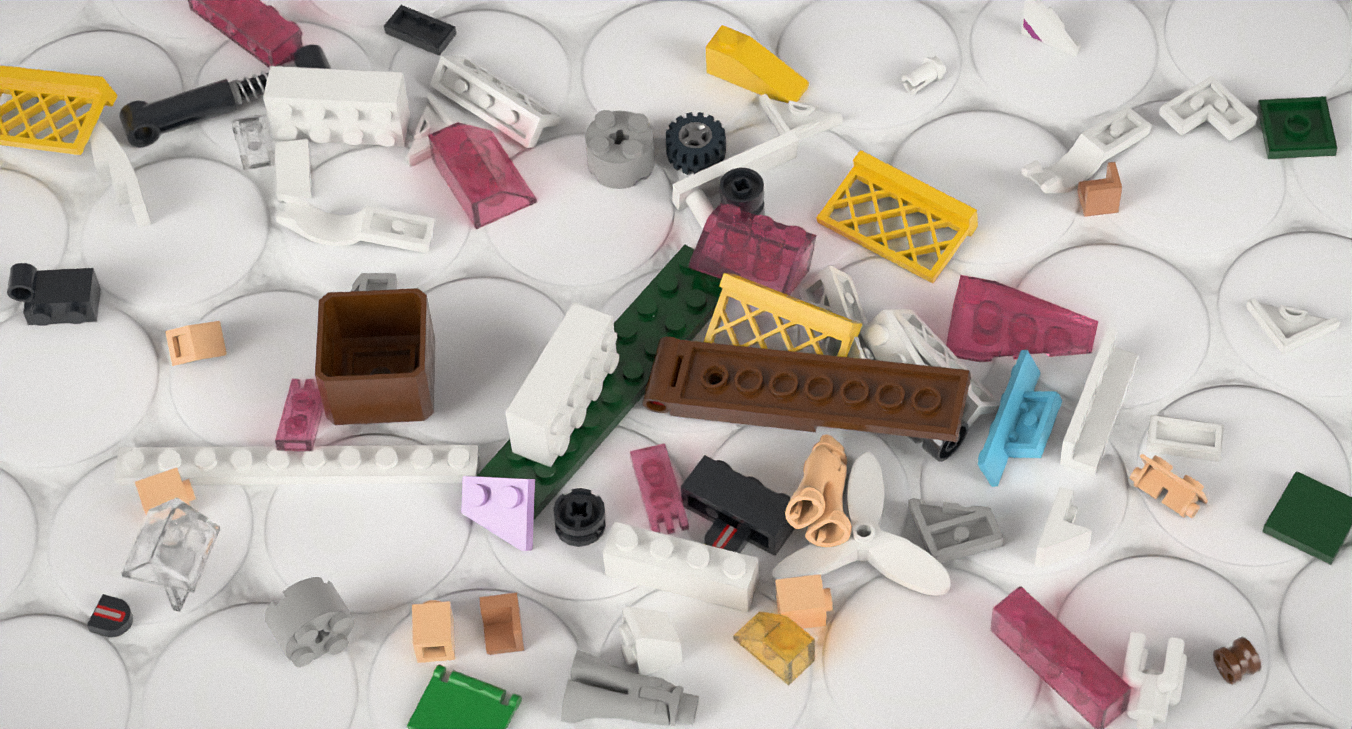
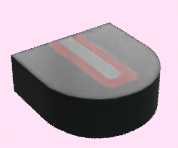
[704,518,749,553]
[87,594,133,637]

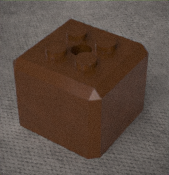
[315,288,436,425]

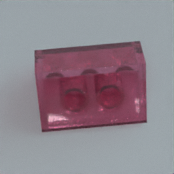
[428,122,537,229]
[689,203,817,295]

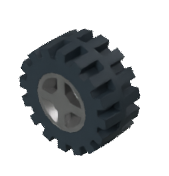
[666,112,726,175]

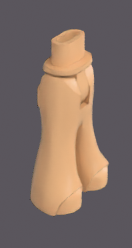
[785,434,851,547]

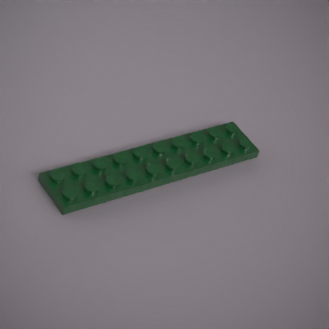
[477,244,741,520]

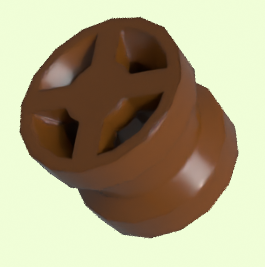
[1213,637,1261,685]

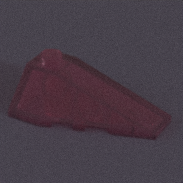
[946,275,1098,362]

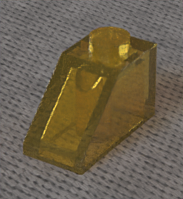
[733,611,815,686]

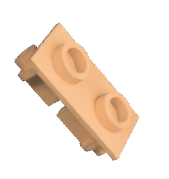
[1130,454,1208,518]

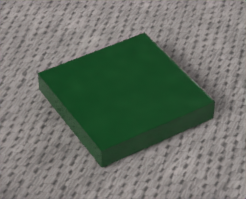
[1257,96,1338,159]
[1262,471,1352,565]

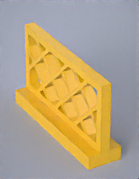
[0,65,118,155]
[816,150,978,283]
[703,273,862,357]

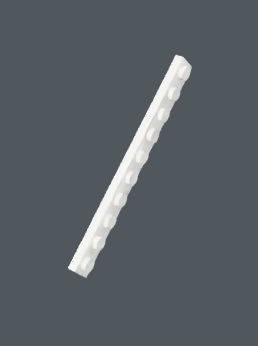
[114,445,480,486]

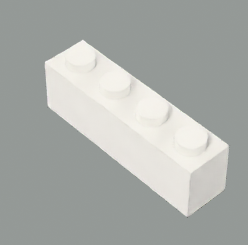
[603,522,759,612]

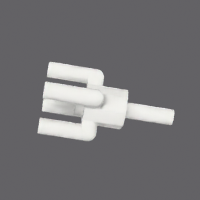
[1122,632,1187,729]

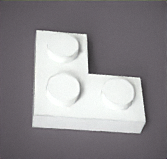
[1159,76,1257,141]

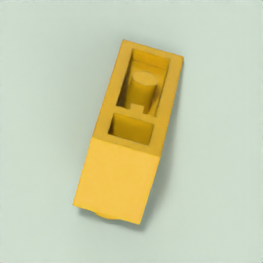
[706,25,809,103]

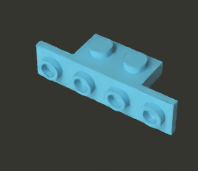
[977,350,1063,487]

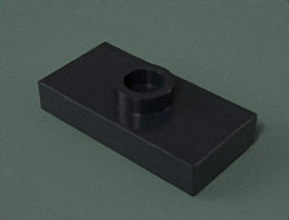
[384,5,457,56]

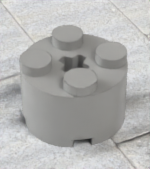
[585,110,655,189]
[265,577,354,667]

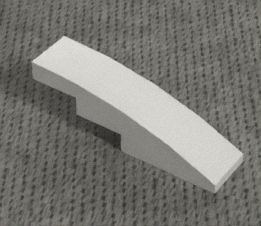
[85,112,151,228]

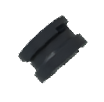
[553,488,606,547]

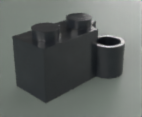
[7,263,101,326]

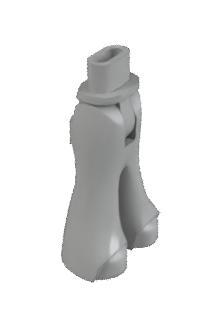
[561,650,699,726]

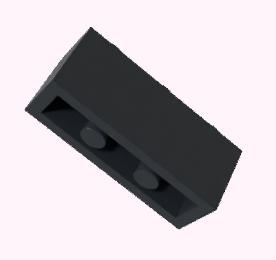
[680,455,795,556]

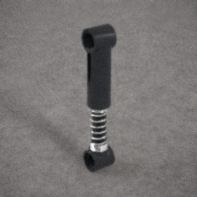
[119,44,331,148]

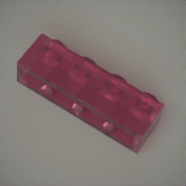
[188,0,303,69]
[990,586,1131,729]

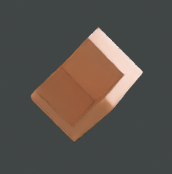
[1077,162,1122,217]
[479,593,524,655]

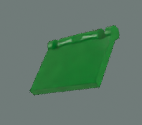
[407,664,522,729]

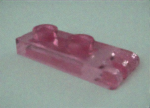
[275,378,324,451]
[630,443,689,534]

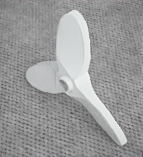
[772,452,951,596]

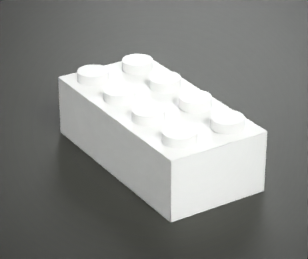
[263,66,411,147]
[505,302,619,467]

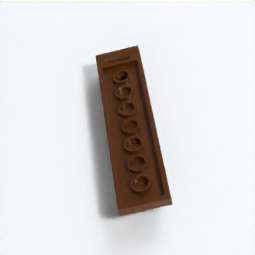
[642,337,971,442]

